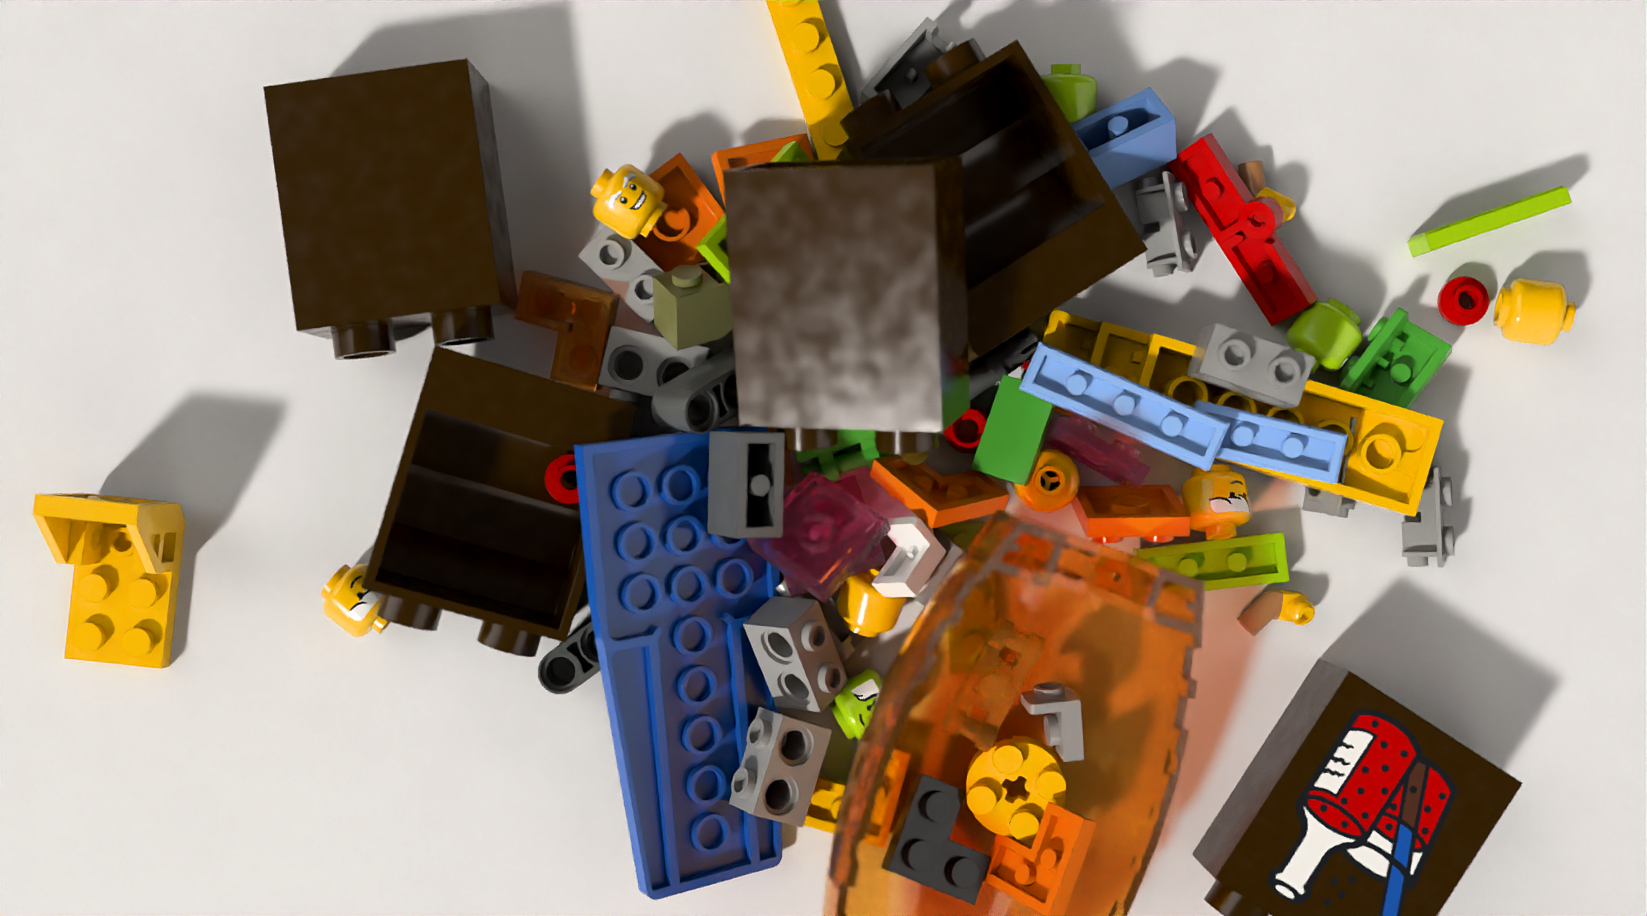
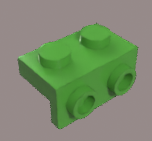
[1338,307,1452,410]

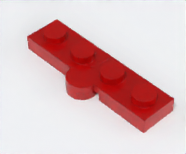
[1167,132,1318,327]

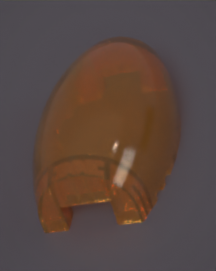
[822,509,1204,916]

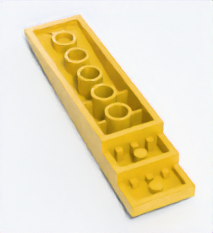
[1041,309,1444,517]

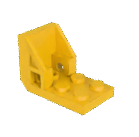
[33,492,185,669]

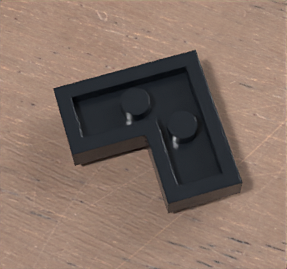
[881,772,991,905]

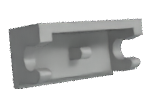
[860,17,957,109]

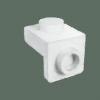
[871,516,947,597]

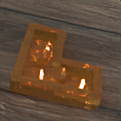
[514,270,620,392]

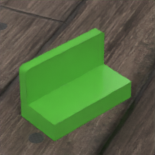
[971,374,1056,486]

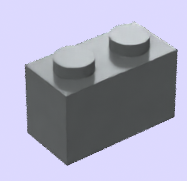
[708,431,785,538]

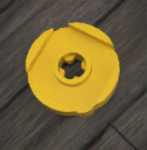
[966,736,1066,840]

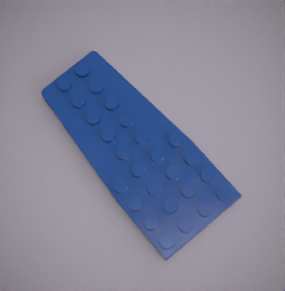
[574,425,782,900]

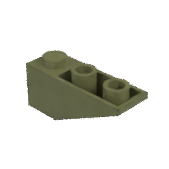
[653,261,733,351]

